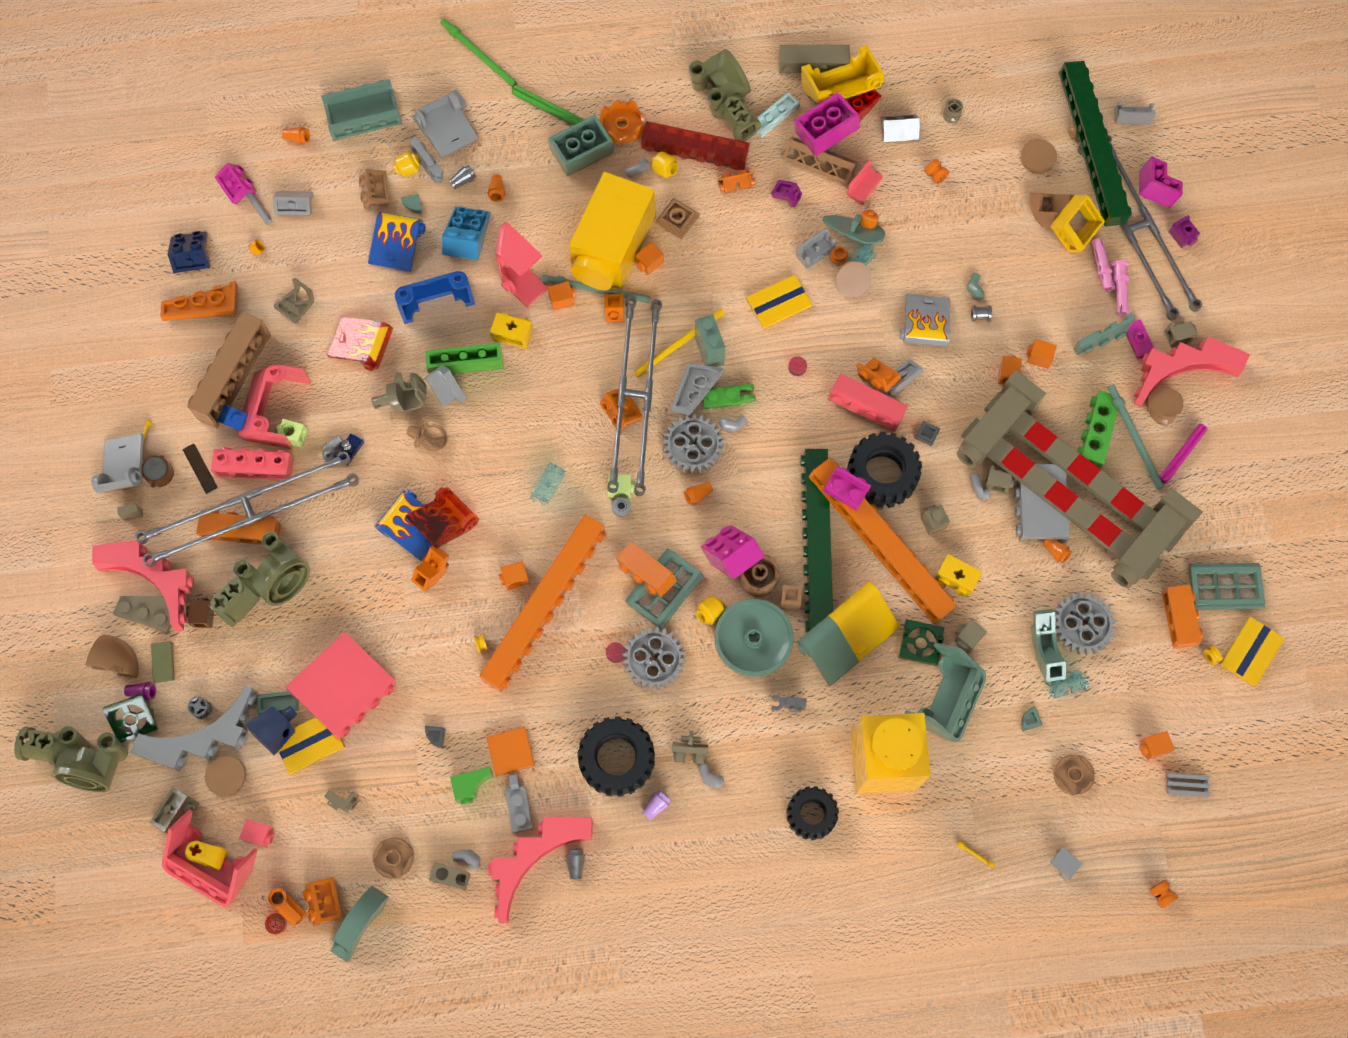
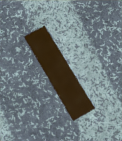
[182,444,218,494]

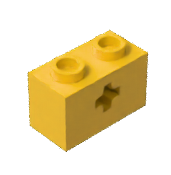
[490,312,533,349]
[934,554,983,597]

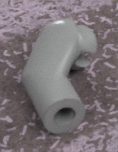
[625,158,650,178]
[719,415,748,432]
[323,435,344,461]
[970,473,990,500]
[452,850,481,870]

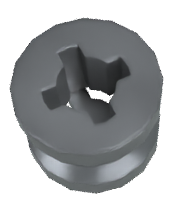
[188,697,212,719]

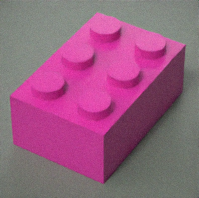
[794,92,860,156]
[701,525,765,579]

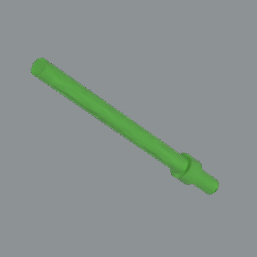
[440,19,517,87]

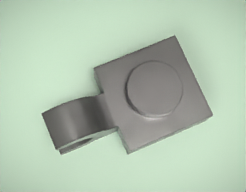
[771,695,807,713]

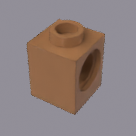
[780,585,802,611]

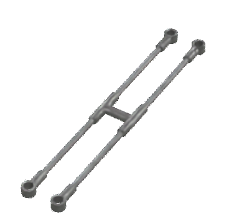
[1077,135,1202,320]
[607,296,662,496]
[134,452,359,567]

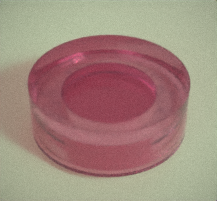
[788,357,807,376]
[606,642,625,663]

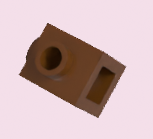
[186,598,214,628]

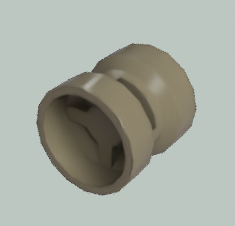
[943,99,963,123]

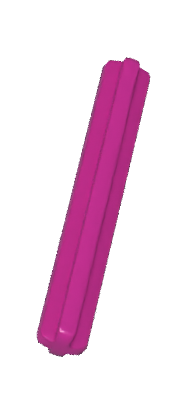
[1159,424,1208,484]

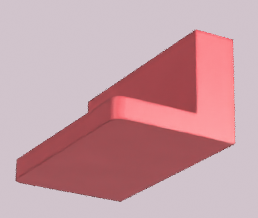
[847,160,883,205]

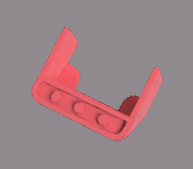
[495,222,548,307]
[237,364,311,449]
[162,809,258,907]

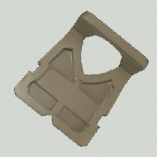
[274,278,314,323]

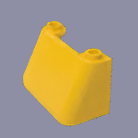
[801,45,884,104]

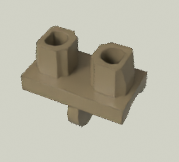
[672,731,708,764]

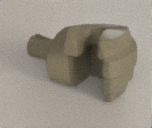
[371,373,427,412]

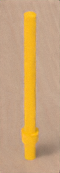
[633,309,725,378]

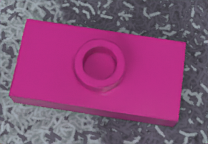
[1126,319,1155,359]

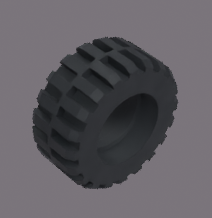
[847,432,922,508]
[577,716,655,797]

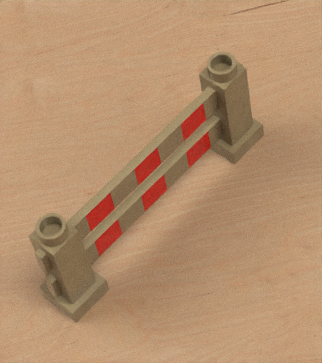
[956,370,1203,588]

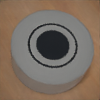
[612,497,631,517]

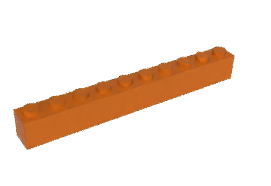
[809,458,957,624]
[479,514,606,692]

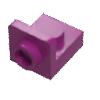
[771,180,802,207]

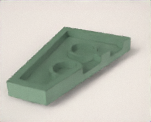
[1073,313,1135,355]

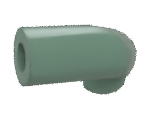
[967,273,984,299]

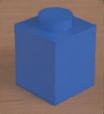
[217,404,248,431]

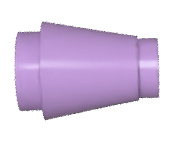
[642,789,671,820]

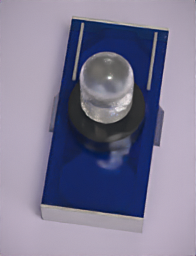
[333,433,364,467]

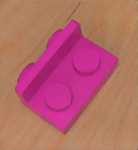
[214,163,256,204]
[823,467,871,510]

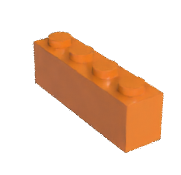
[196,511,281,545]

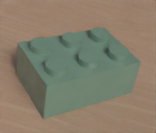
[548,115,614,176]

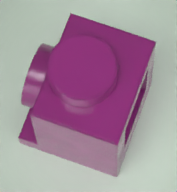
[1169,215,1200,249]

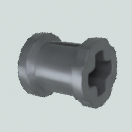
[971,305,992,322]

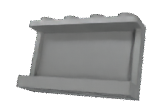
[1013,464,1070,543]

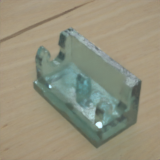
[530,462,567,505]

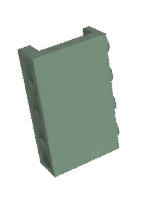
[321,79,402,141]

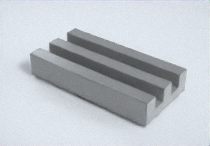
[1166,773,1210,797]

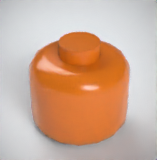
[860,209,879,229]

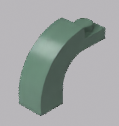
[1031,609,1066,682]
[331,886,389,962]

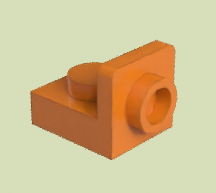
[604,294,624,322]

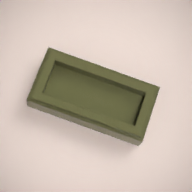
[151,641,175,683]

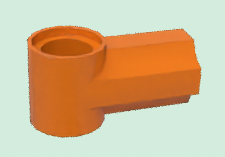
[268,888,307,927]

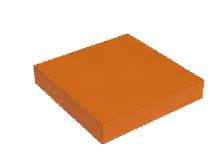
[486,727,535,777]

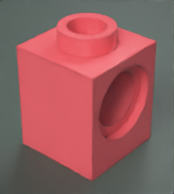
[239,819,275,848]

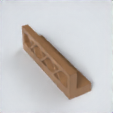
[782,137,858,185]

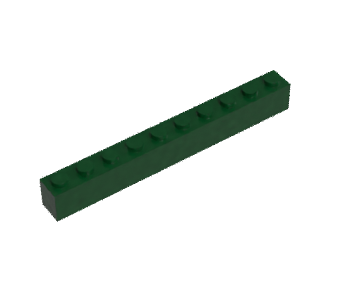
[1059,60,1132,227]
[800,449,833,633]

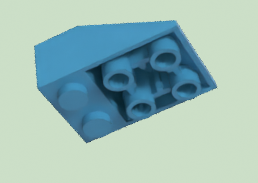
[442,206,491,260]

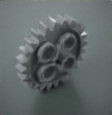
[663,414,724,474]
[1054,592,1117,655]
[622,626,686,691]

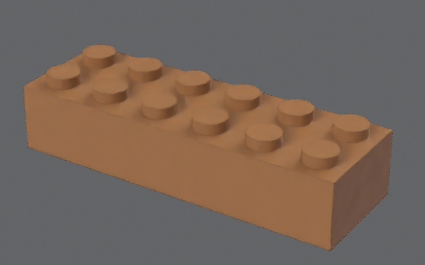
[187,311,271,429]

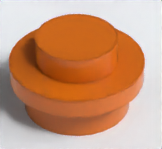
[830,246,848,264]

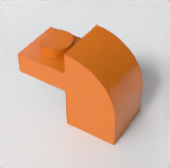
[411,544,449,592]

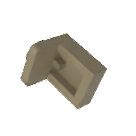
[324,790,359,813]

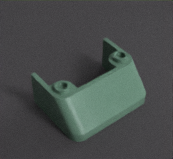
[904,643,986,742]

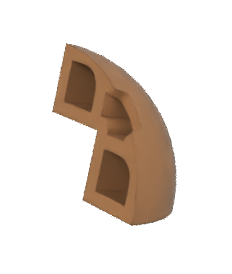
[1030,193,1078,231]
[85,634,139,678]

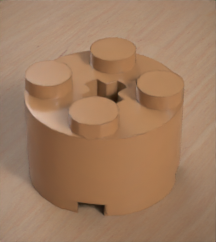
[739,554,779,597]

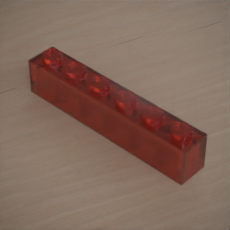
[641,121,750,170]

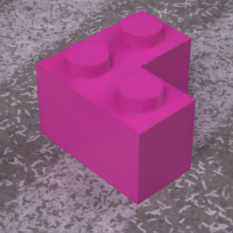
[1139,156,1183,208]

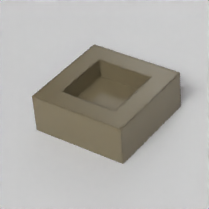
[117,504,143,521]

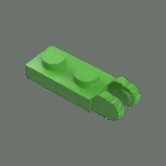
[703,384,756,409]

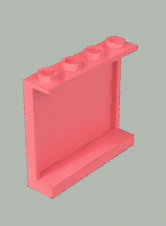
[285,632,396,740]

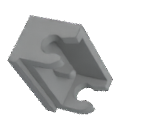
[1114,102,1156,125]
[796,228,836,269]

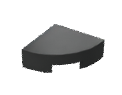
[425,726,446,749]

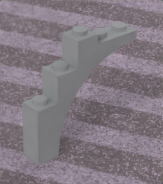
[130,686,257,772]

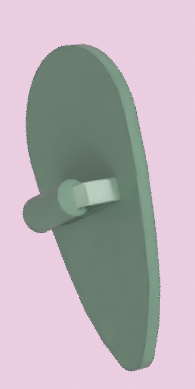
[822,214,885,244]

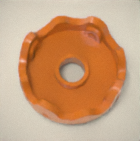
[600,100,644,145]

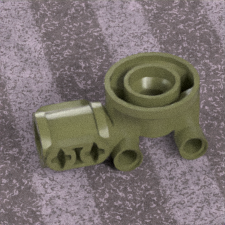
[689,49,761,142]
[208,531,310,628]
[14,726,128,792]

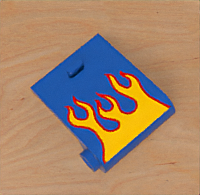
[368,212,426,272]
[374,490,449,561]

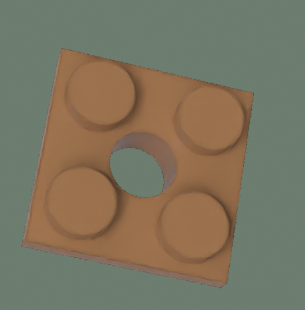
[655,198,700,239]

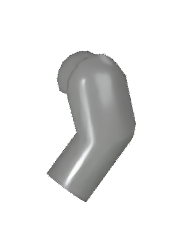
[698,763,724,789]

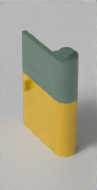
[797,582,900,686]

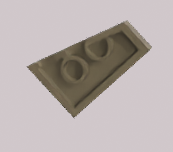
[113,596,172,634]

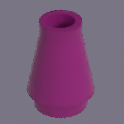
[124,681,156,701]

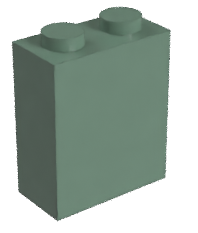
[695,314,725,367]

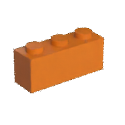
[616,541,677,598]
[1162,585,1203,649]

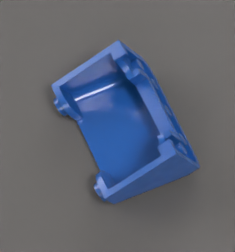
[395,271,475,324]

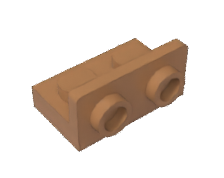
[359,169,390,209]

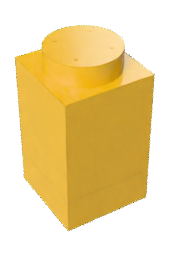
[569,172,656,291]
[851,713,931,794]

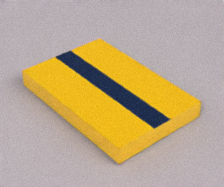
[746,275,812,329]
[1220,616,1285,687]
[279,717,345,775]

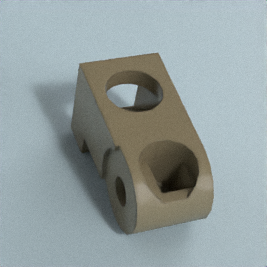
[429,862,471,890]

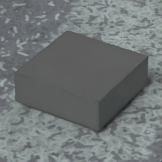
[915,421,940,446]

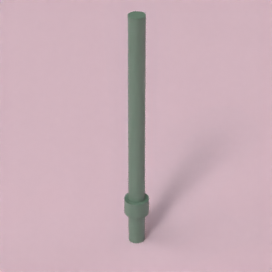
[542,275,650,303]
[1107,384,1164,489]

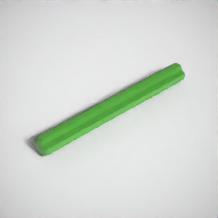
[512,85,585,125]

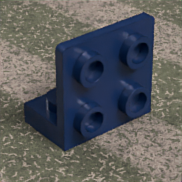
[167,231,210,273]

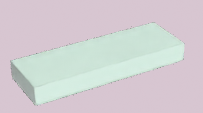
[757,92,800,138]

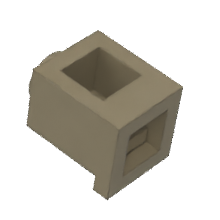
[1164,321,1197,348]
[984,465,1015,494]

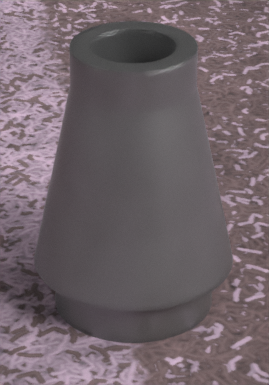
[449,165,476,189]
[565,849,586,879]

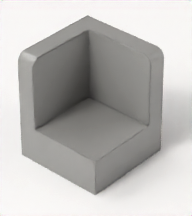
[1050,847,1083,881]

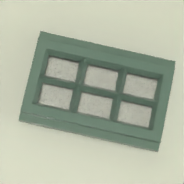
[625,548,704,630]
[1189,563,1265,610]

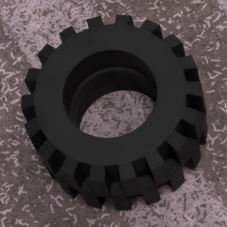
[786,786,839,840]

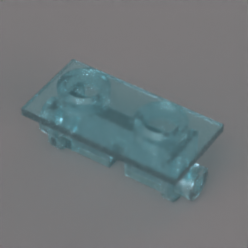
[843,244,877,266]
[1045,671,1090,698]

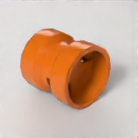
[924,159,950,184]
[1149,879,1178,908]

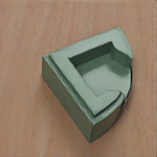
[401,194,422,213]
[1021,706,1042,732]

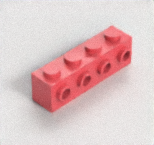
[828,373,908,432]
[211,447,294,480]

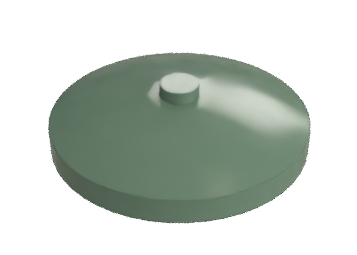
[715,599,794,677]

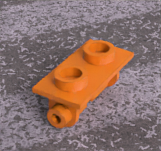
[717,169,756,193]

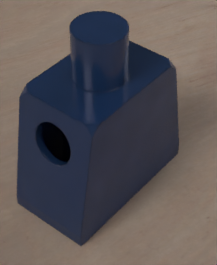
[245,706,298,756]

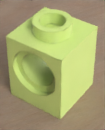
[276,419,308,448]
[607,474,635,499]

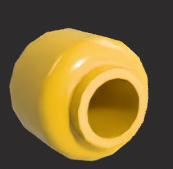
[393,151,421,178]
[651,152,678,178]
[696,596,725,625]

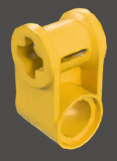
[185,841,228,871]

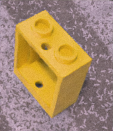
[1050,195,1105,252]

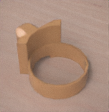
[406,422,448,452]

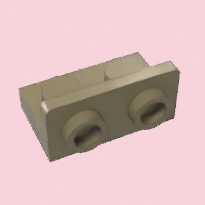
[149,787,199,834]

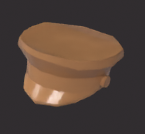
[1147,387,1183,426]

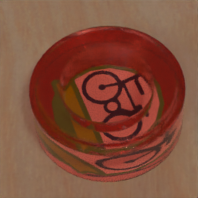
[265,913,287,935]

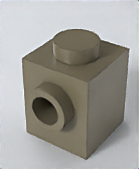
[921,505,950,535]
[954,619,987,653]

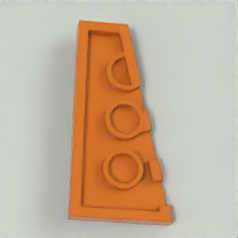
[160,281,237,321]

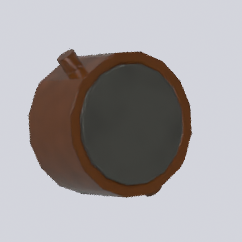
[142,455,174,488]

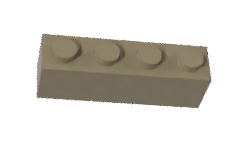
[779,45,850,74]

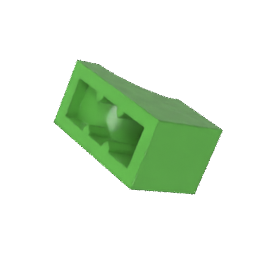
[450,767,494,805]

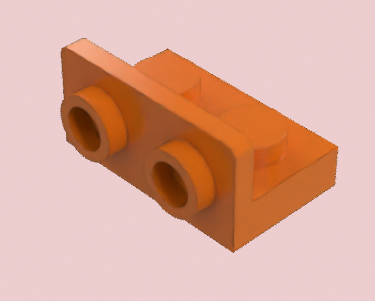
[856,357,901,393]
[600,389,643,431]
[303,877,342,927]

